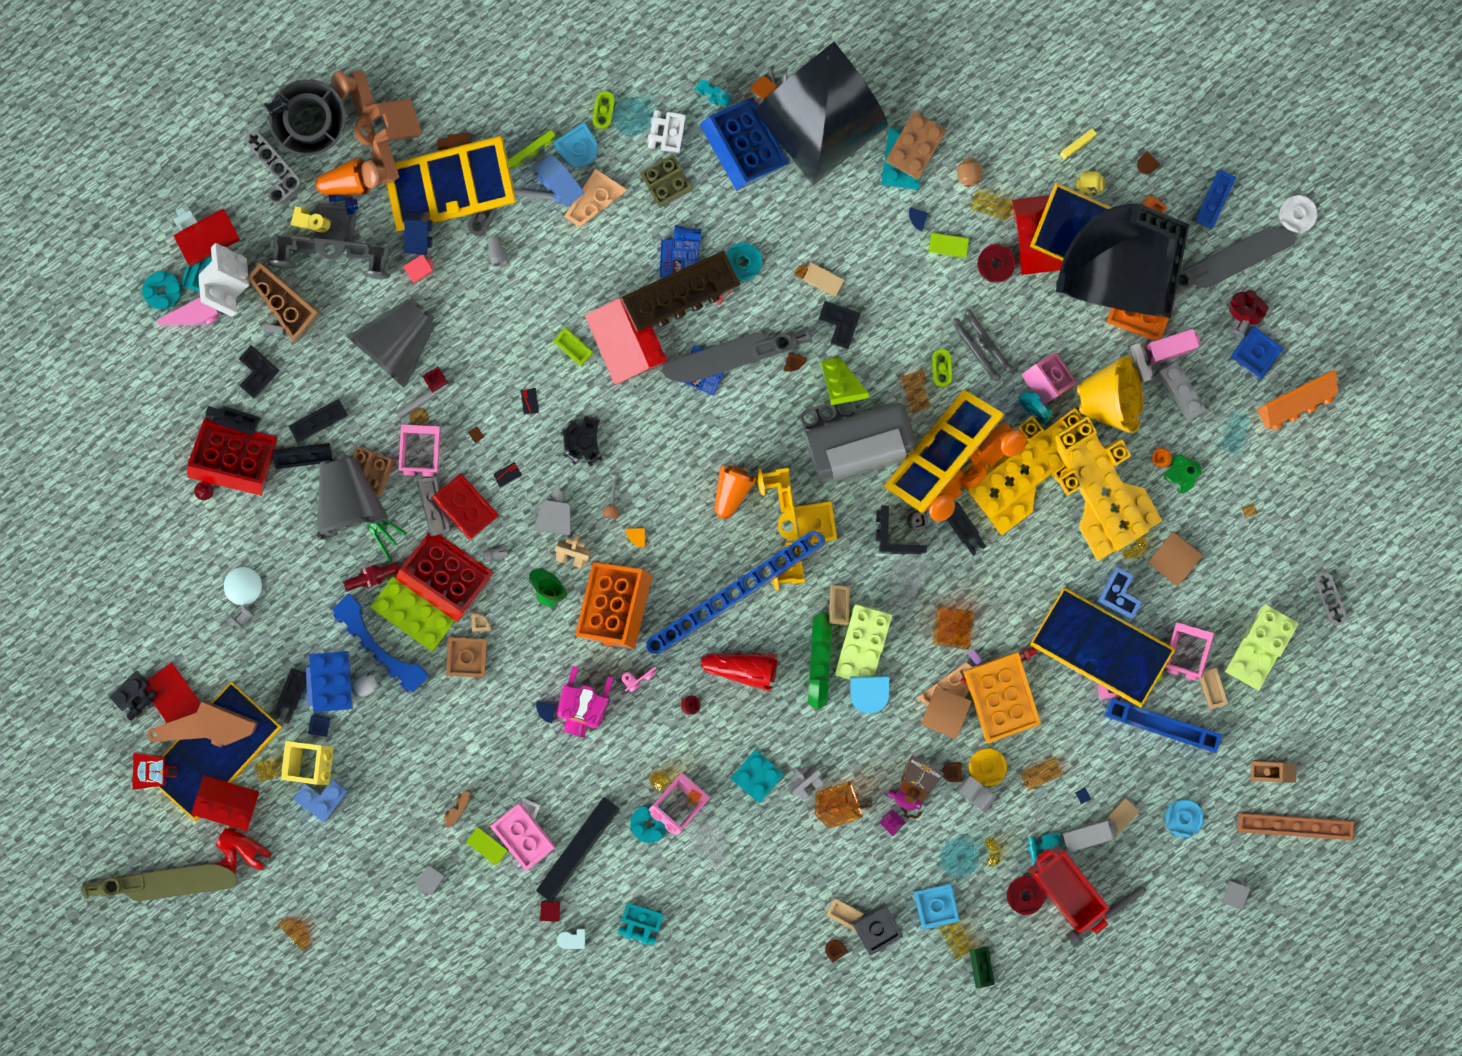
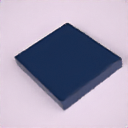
[1075,787,1091,804]

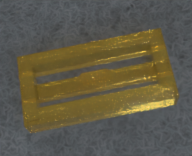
[970,190,1012,221]
[939,922,973,960]

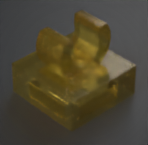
[255,760,279,782]

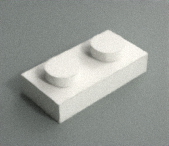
[1130,343,1152,383]

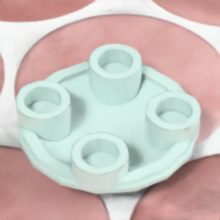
[224,567,262,605]

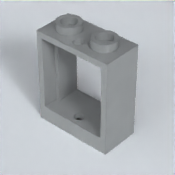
[1063,818,1118,853]

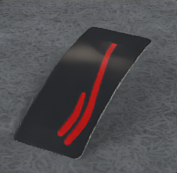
[521,388,539,415]
[493,462,522,487]

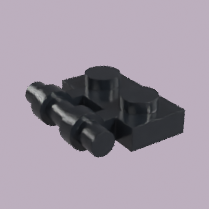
[109,671,158,721]

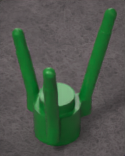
[367,519,407,562]

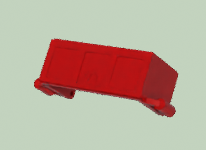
[1027,845,1110,935]

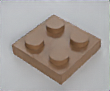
[446,637,487,678]

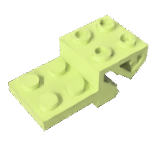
[835,603,892,679]
[1224,604,1299,691]

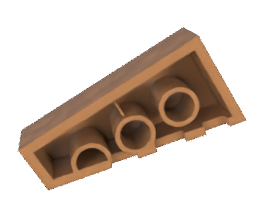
[248,263,322,342]

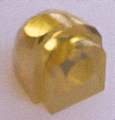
[649,770,672,793]

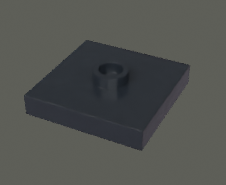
[851,903,903,956]

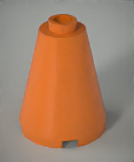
[315,157,371,195]
[714,464,757,519]

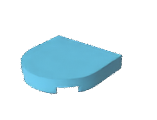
[552,122,598,168]
[850,675,889,714]

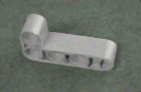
[245,131,302,206]
[956,776,997,813]

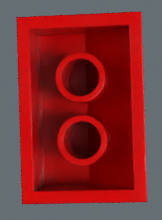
[191,775,259,831]

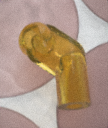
[1123,537,1148,560]
[983,837,1001,867]

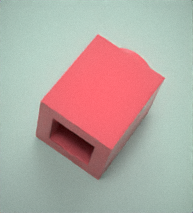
[403,254,435,285]

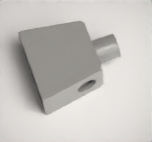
[534,490,571,536]

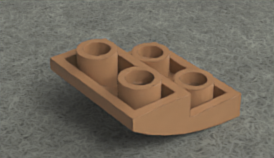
[352,446,395,496]
[1148,531,1203,587]
[920,687,972,739]
[443,790,473,828]

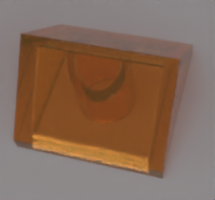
[814,781,863,829]

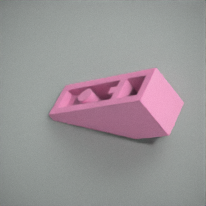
[157,297,220,326]

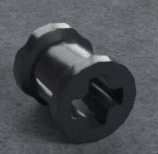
[264,94,289,118]

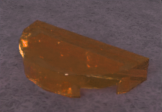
[278,918,310,952]

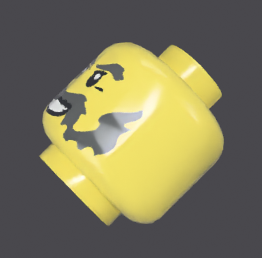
[1076,171,1105,196]

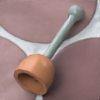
[603,472,619,519]

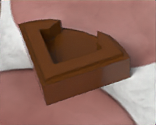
[783,352,807,372]

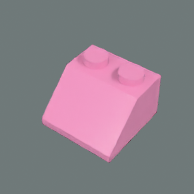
[1022,352,1077,405]

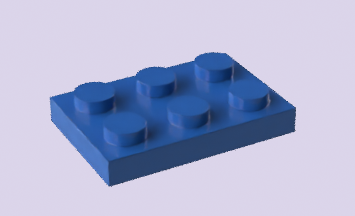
[309,651,353,712]

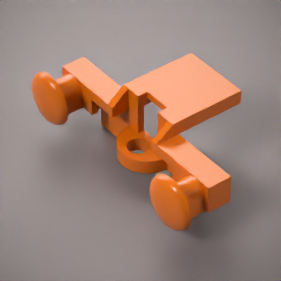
[918,421,1026,521]

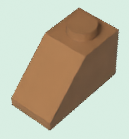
[1251,761,1297,783]

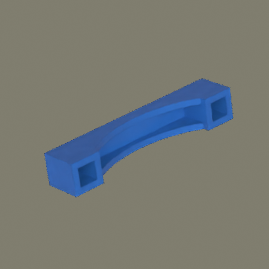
[332,593,430,692]
[1103,698,1222,753]

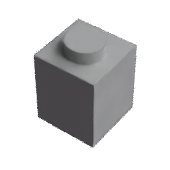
[415,865,446,896]
[1222,879,1250,910]

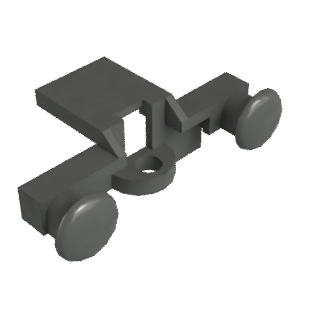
[267,203,391,280]

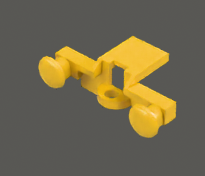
[757,468,837,591]

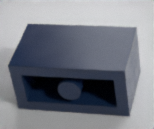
[404,210,433,255]

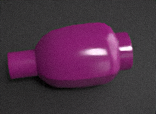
[887,790,923,810]

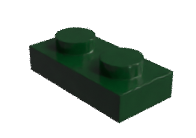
[969,946,995,988]

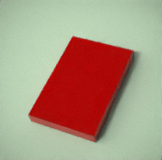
[173,208,240,267]
[432,473,499,541]
[146,663,201,723]

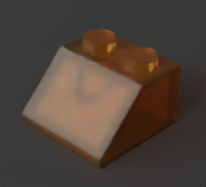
[931,606,974,650]

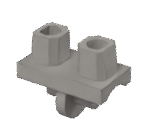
[787,765,824,800]

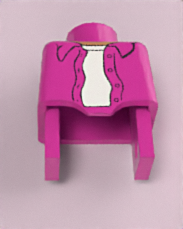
[557,666,614,738]

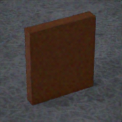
[468,427,484,443]

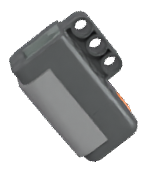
[800,401,916,483]

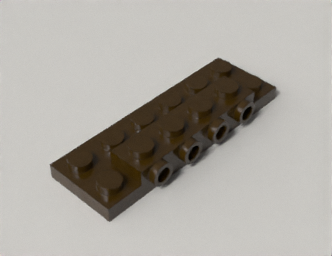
[620,250,741,333]

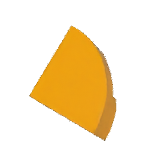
[626,528,645,548]

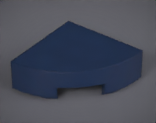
[909,208,928,232]
[536,702,555,724]

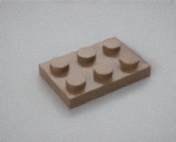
[885,111,947,180]

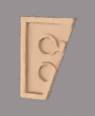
[564,169,627,227]
[917,662,972,706]

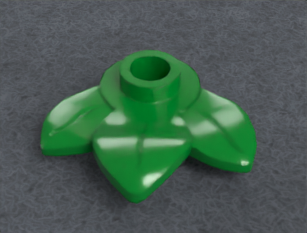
[1164,455,1202,493]

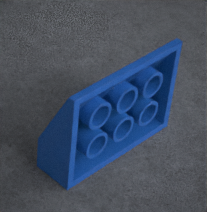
[700,97,790,191]

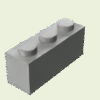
[1158,361,1207,422]

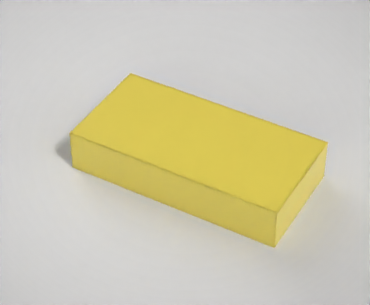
[1060,129,1097,160]

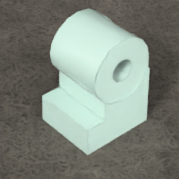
[557,928,585,949]

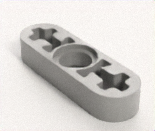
[1314,572,1347,626]

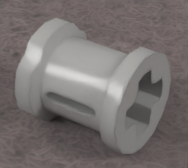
[1228,319,1249,339]
[229,605,254,630]

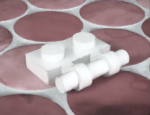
[647,110,686,154]

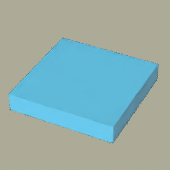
[914,883,960,930]

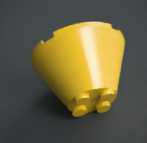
[1077,356,1143,433]

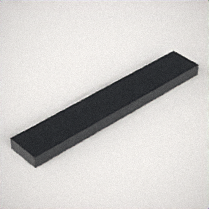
[536,797,620,902]

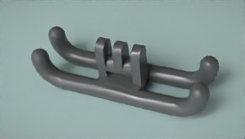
[953,309,1013,381]

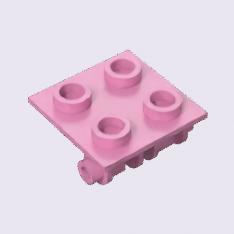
[622,667,657,692]

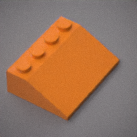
[1257,370,1338,431]
[575,562,653,649]

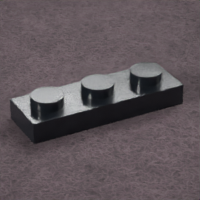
[288,399,348,443]
[272,443,333,469]

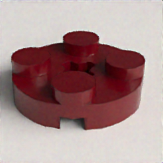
[977,244,1016,283]
[1229,290,1269,325]
[1006,876,1045,915]

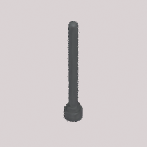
[1066,886,1146,947]

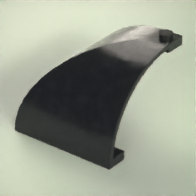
[754,41,888,185]
[1056,203,1190,318]

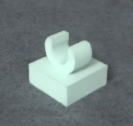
[173,207,198,231]

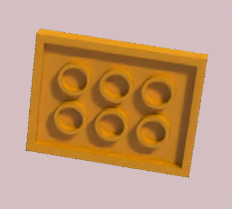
[963,651,1041,743]

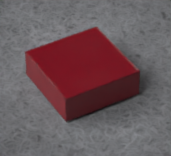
[422,367,448,393]
[540,901,560,922]

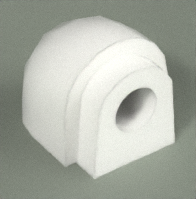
[353,674,379,697]

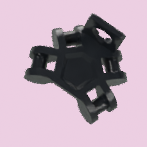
[562,415,603,467]

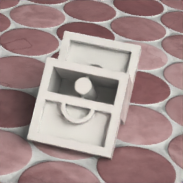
[199,243,249,317]

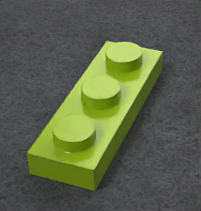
[508,129,556,169]

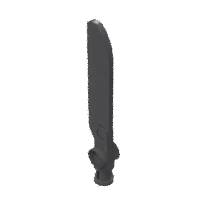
[1176,228,1295,293]
[663,326,813,383]

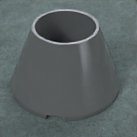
[269,79,346,156]

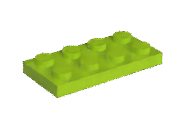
[370,576,455,652]

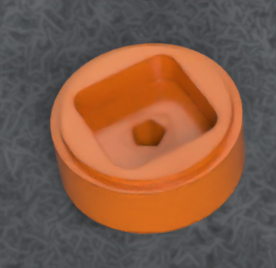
[1152,448,1172,468]

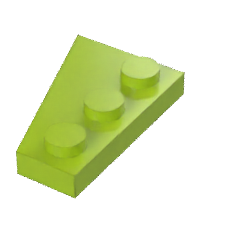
[821,357,869,405]

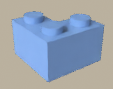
[534,154,584,207]
[1096,567,1142,620]
[293,779,349,822]

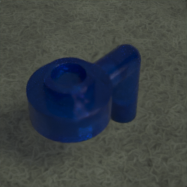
[328,195,358,215]

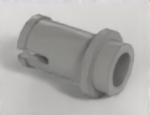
[483,546,508,563]

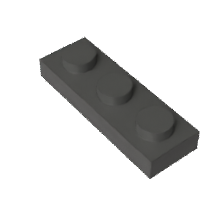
[416,476,451,537]

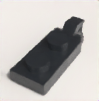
[205,406,260,436]

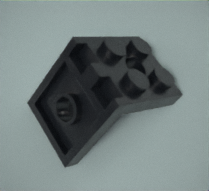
[875,505,927,555]

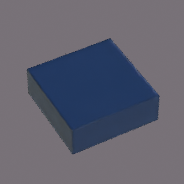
[308,715,331,737]

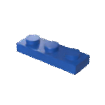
[1194,169,1236,230]

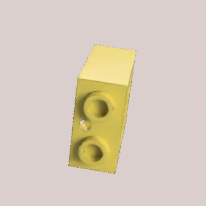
[281,741,334,785]

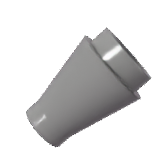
[488,237,508,267]

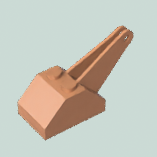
[147,700,259,747]

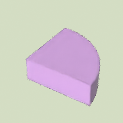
[967,650,984,666]

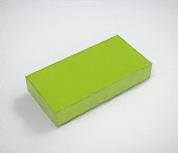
[928,233,969,258]
[553,327,594,367]
[466,827,508,866]

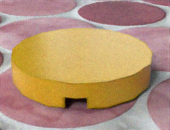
[969,748,1007,786]

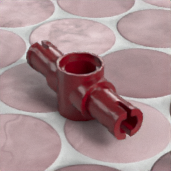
[343,562,400,592]

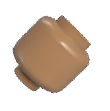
[957,158,983,187]

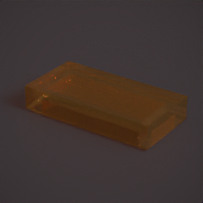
[901,371,931,413]
[1020,757,1063,791]

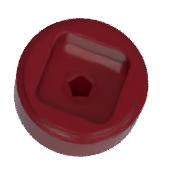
[194,481,214,501]
[681,695,700,715]

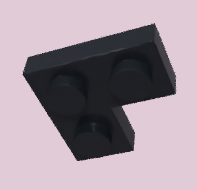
[818,301,861,350]
[239,345,280,399]

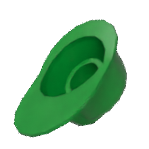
[529,568,567,609]

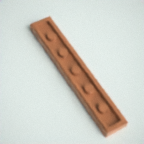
[1237,813,1355,840]

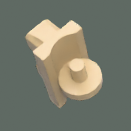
[555,534,592,569]

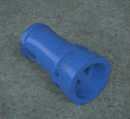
[673,225,702,241]

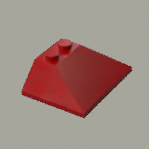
[1012,194,1074,275]

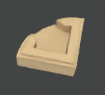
[471,613,492,632]

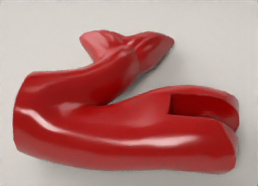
[214,828,272,874]

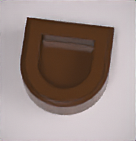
[1137,151,1161,175]
[942,762,962,782]
[825,939,848,963]

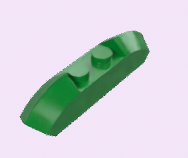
[808,612,832,710]

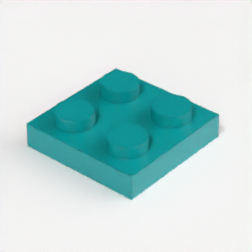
[730,750,784,804]

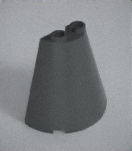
[347,298,435,388]
[316,455,388,540]

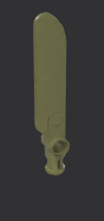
[82,864,237,901]

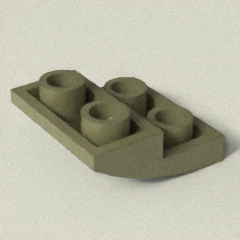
[640,154,693,208]

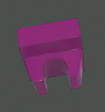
[879,809,906,836]

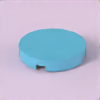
[1165,799,1204,837]

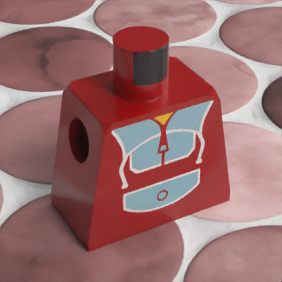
[132,752,177,790]

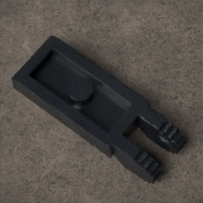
[946,502,986,556]
[273,668,307,724]

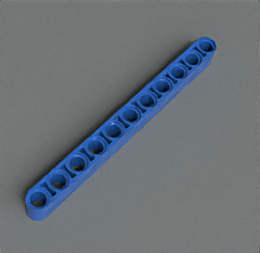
[646,531,825,654]

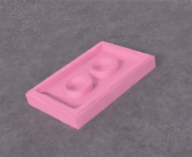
[490,802,556,871]

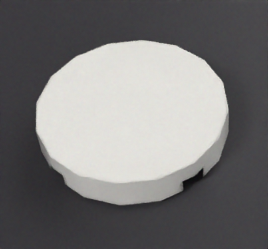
[1279,195,1317,233]

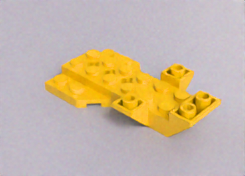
[961,408,1083,536]
[1055,416,1162,561]

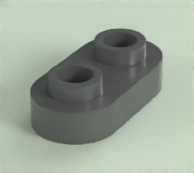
[468,199,496,236]

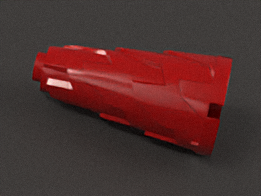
[701,653,778,692]

